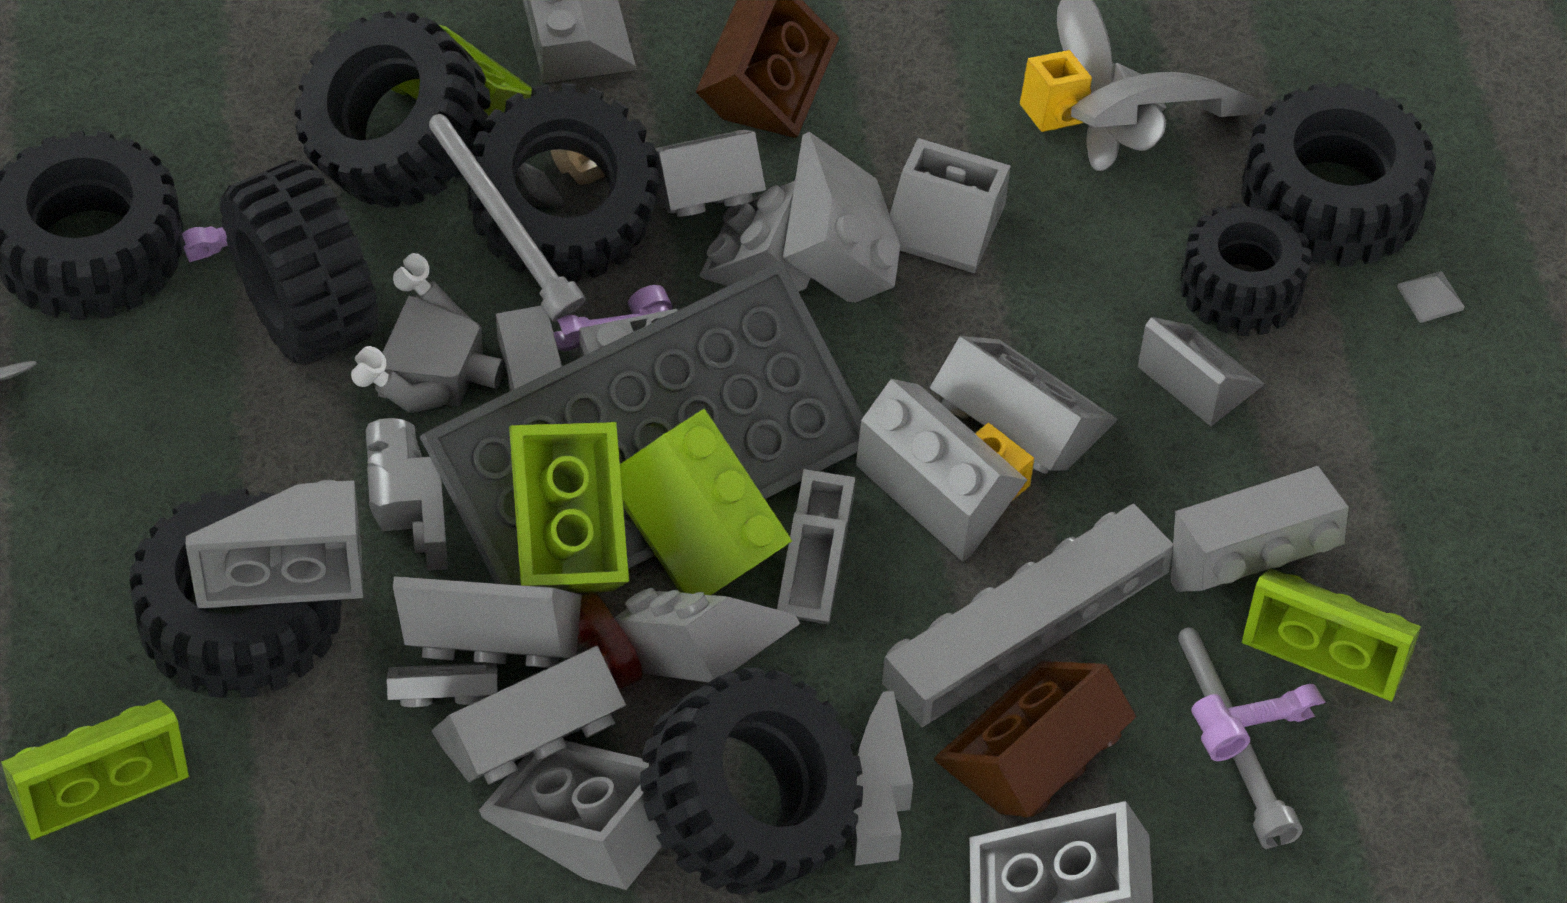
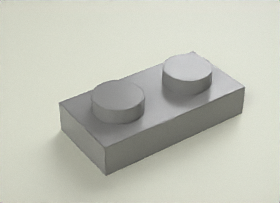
[387,663,498,707]

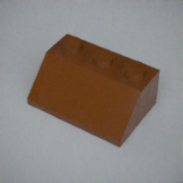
[696,0,839,138]
[934,661,1137,818]

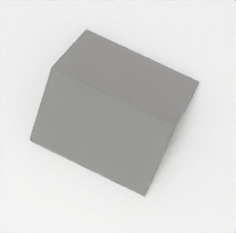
[1138,317,1264,426]

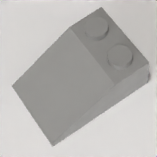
[783,132,900,303]
[186,480,363,609]
[479,740,662,890]
[969,801,1153,903]

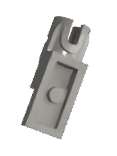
[366,418,448,571]

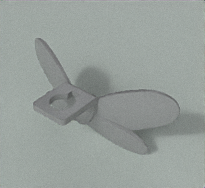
[1057,0,1166,171]

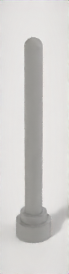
[429,114,586,322]
[1178,627,1303,849]

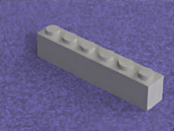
[882,503,1173,727]

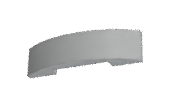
[1071,72,1262,127]

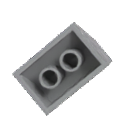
[523,0,636,83]
[930,336,1117,474]
[856,379,1027,562]
[1171,466,1349,592]
[393,576,582,668]
[612,588,800,682]
[431,646,626,785]

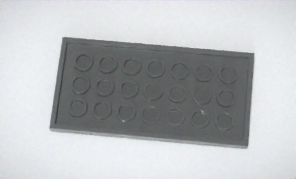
[420,260,864,594]

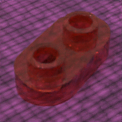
[578,592,643,689]

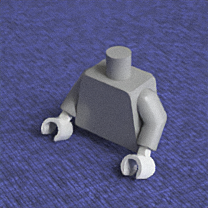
[351,253,504,413]

